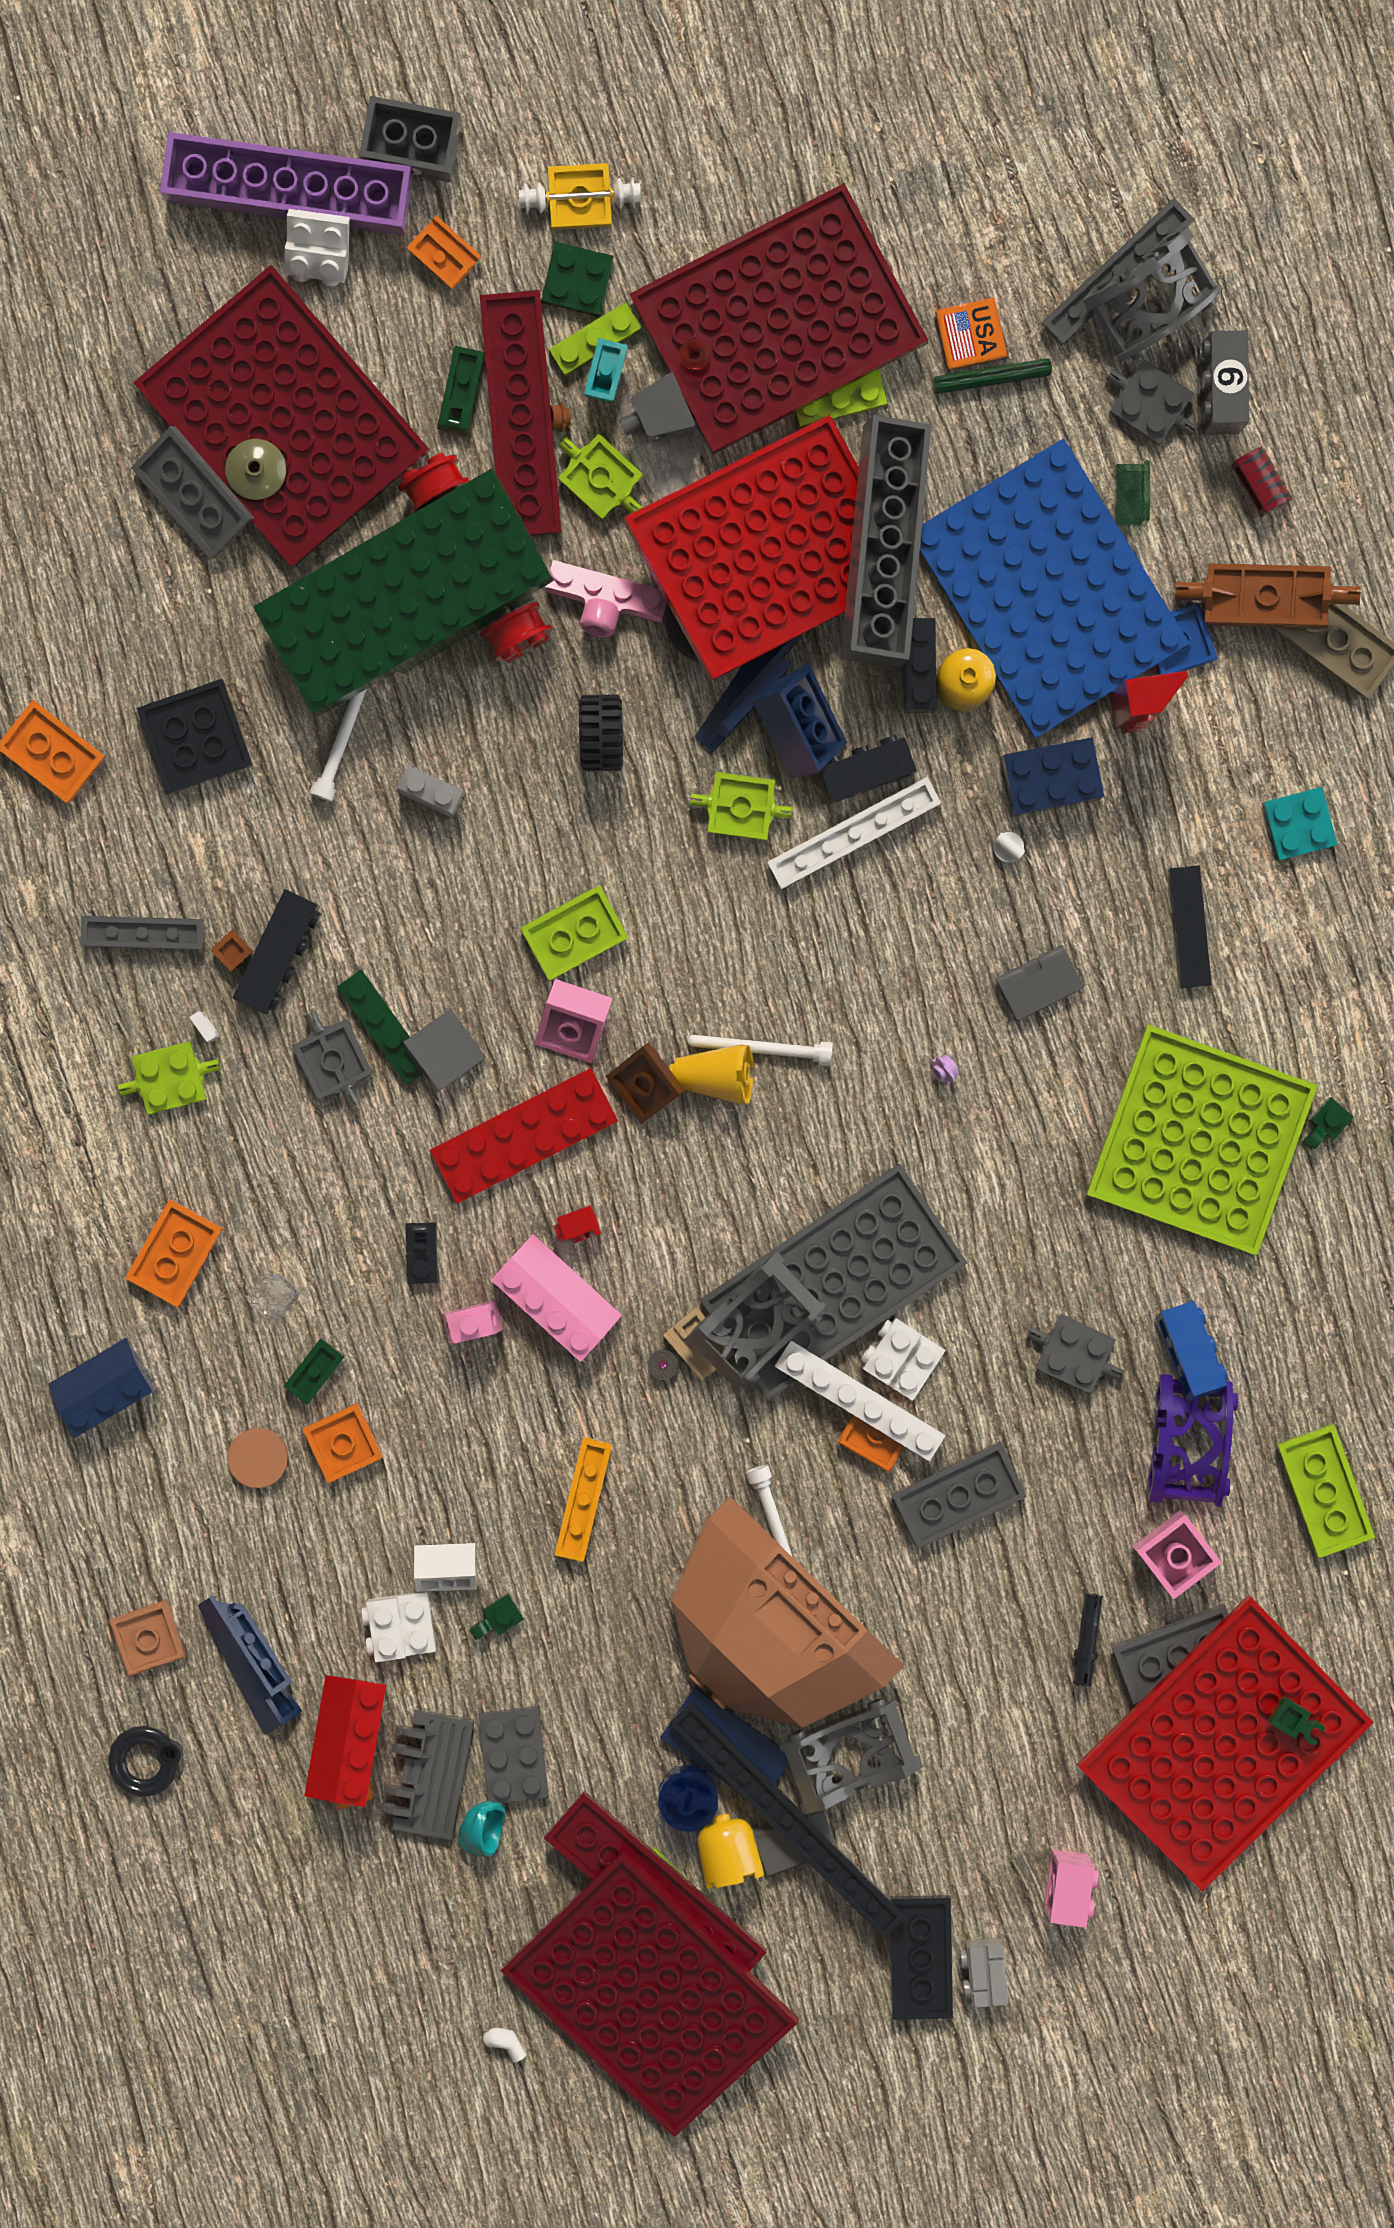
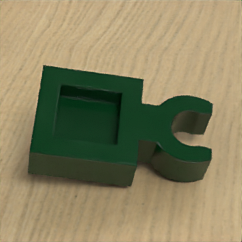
[1267,1695,1326,1745]

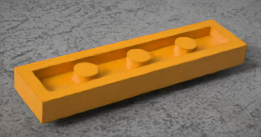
[554,1436,612,1562]

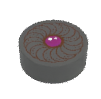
[648,1349,678,1380]

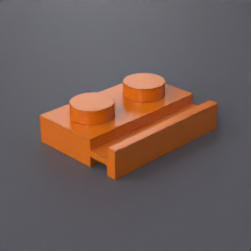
[407,215,482,291]

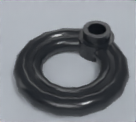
[108,1726,183,1797]

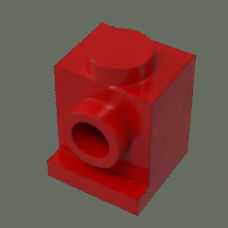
[553,1205,602,1244]

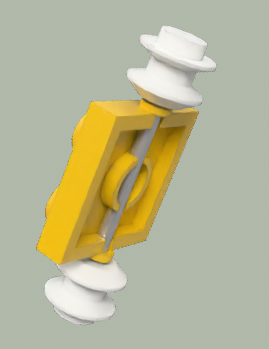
[519,163,641,230]

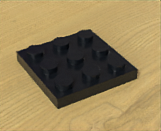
[136,679,253,795]

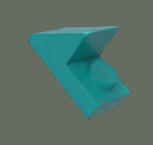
[584,338,628,403]

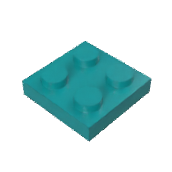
[1262,787,1338,861]

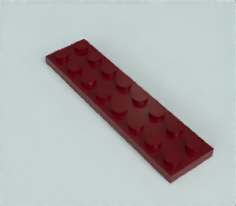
[480,290,562,536]
[544,1791,767,1971]

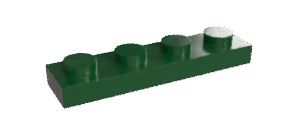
[337,969,423,1085]

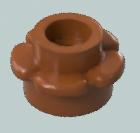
[550,402,571,432]

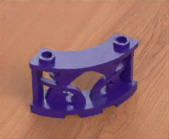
[1147,1374,1238,1507]

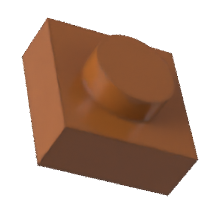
[211,929,254,972]

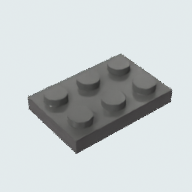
[478,1706,549,1803]

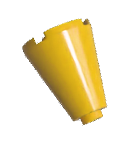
[669,1044,753,1105]

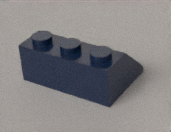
[752,664,847,778]
[48,1337,158,1438]

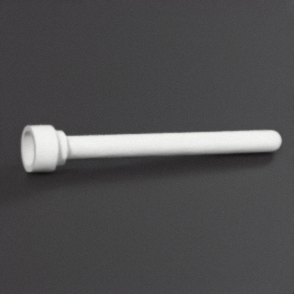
[309,689,367,802]
[688,1035,833,1067]
[745,1465,792,1556]

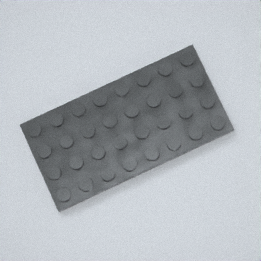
[700,1163,968,1399]

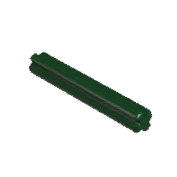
[933,358,1052,394]

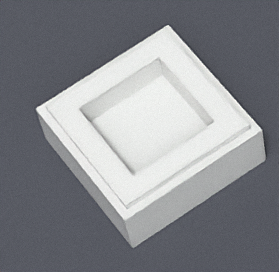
[189,1011,219,1043]

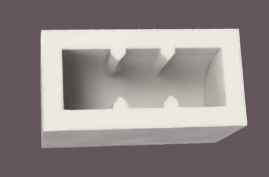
[414,1543,477,1592]

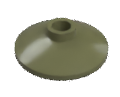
[225,439,286,500]

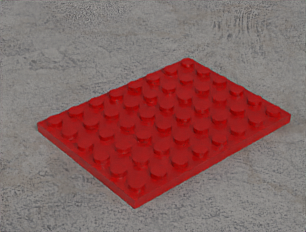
[622,415,859,682]
[1076,1594,1374,1892]

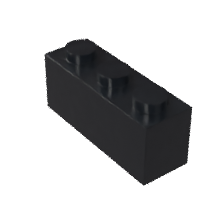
[903,618,937,713]
[819,735,917,804]

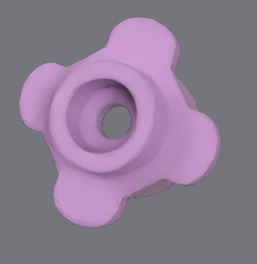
[931,1055,959,1085]

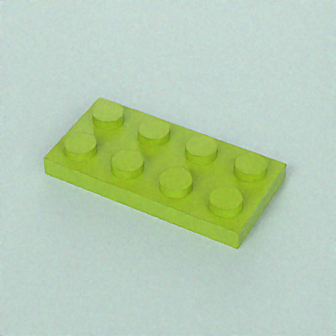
[1276,1424,1375,1558]

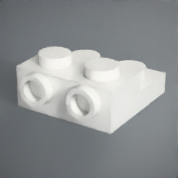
[284,209,350,286]
[861,1317,946,1401]
[362,1591,437,1662]

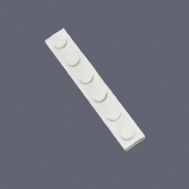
[767,777,941,889]
[774,1340,945,1461]

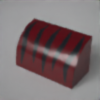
[1231,446,1293,517]

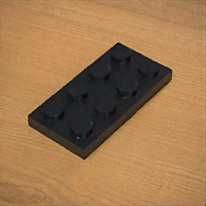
[890,1895,953,2020]

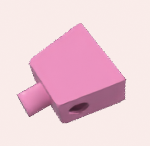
[441,1300,504,1344]

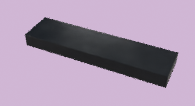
[1168,865,1212,989]

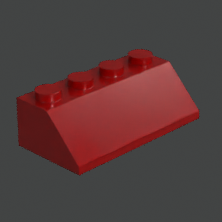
[1110,671,1188,734]
[304,1675,386,1807]

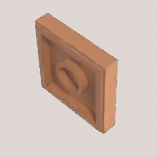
[109,1599,186,1677]

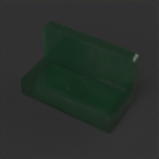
[1115,460,1150,527]

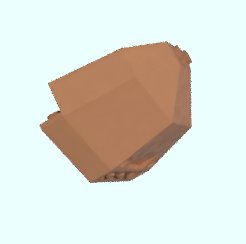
[670,1496,905,1728]

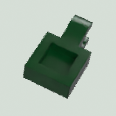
[1302,1097,1353,1150]
[470,1593,524,1640]

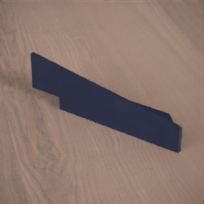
[696,635,803,753]
[198,1596,302,1734]

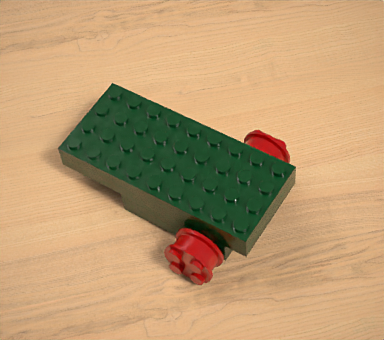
[253,452,556,716]

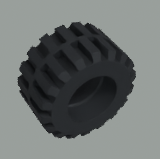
[579,694,623,771]

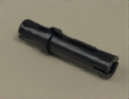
[1072,1593,1103,1686]

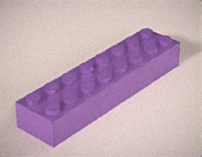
[160,132,413,236]

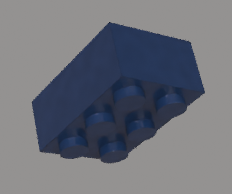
[1000,737,1105,817]

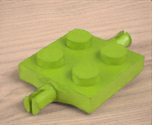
[558,434,643,521]
[690,772,793,841]
[118,1040,221,1115]

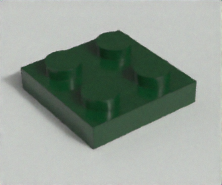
[541,242,614,317]

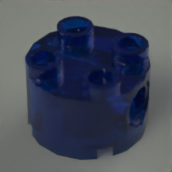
[658,1765,718,1832]

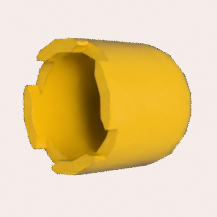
[936,648,996,712]
[697,1813,764,1889]

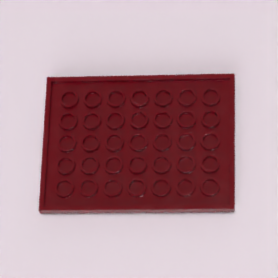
[629,183,929,454]
[133,265,430,569]
[500,1850,799,2137]

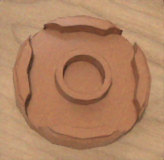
[227,1427,289,1488]

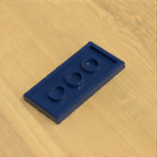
[660,1687,789,1789]

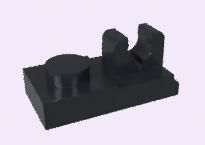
[405,1222,438,1284]

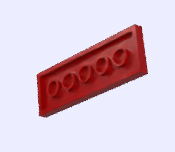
[430,1068,618,1204]

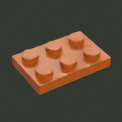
[0,700,106,804]
[125,1199,224,1308]

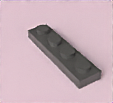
[81,916,204,950]

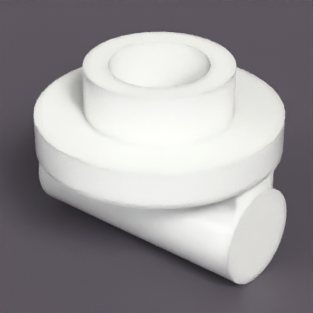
[993,832,1025,862]

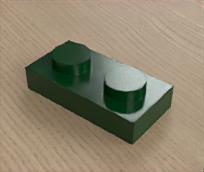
[283,1338,345,1404]

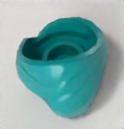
[458,1801,506,1858]

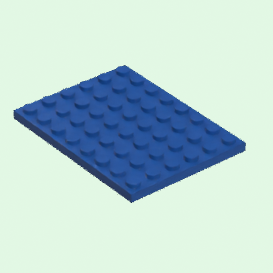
[920,438,1190,739]

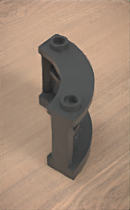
[1083,226,1223,361]
[684,1252,826,1391]
[779,1698,923,1814]

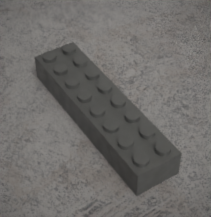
[840,414,931,669]

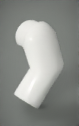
[483,2028,526,2063]

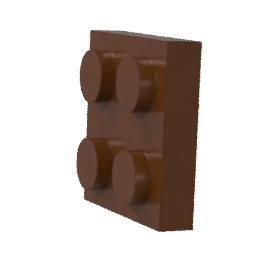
[606,1042,685,1124]

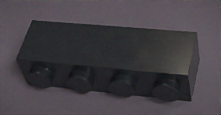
[232,889,322,1015]

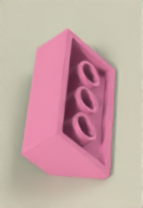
[491,1234,622,1362]

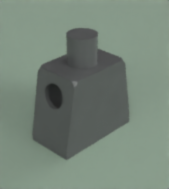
[619,372,696,442]

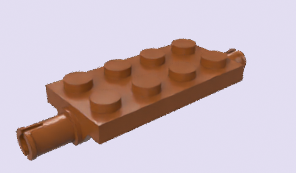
[1175,563,1361,629]

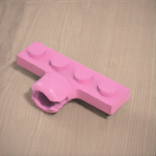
[545,560,666,638]

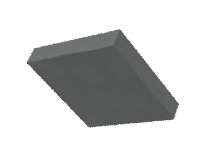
[401,1009,486,1093]

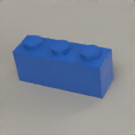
[1155,1300,1228,1402]

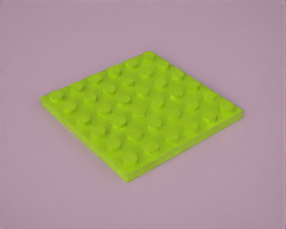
[1086,1024,1318,1256]

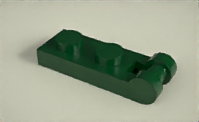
[437,346,485,436]

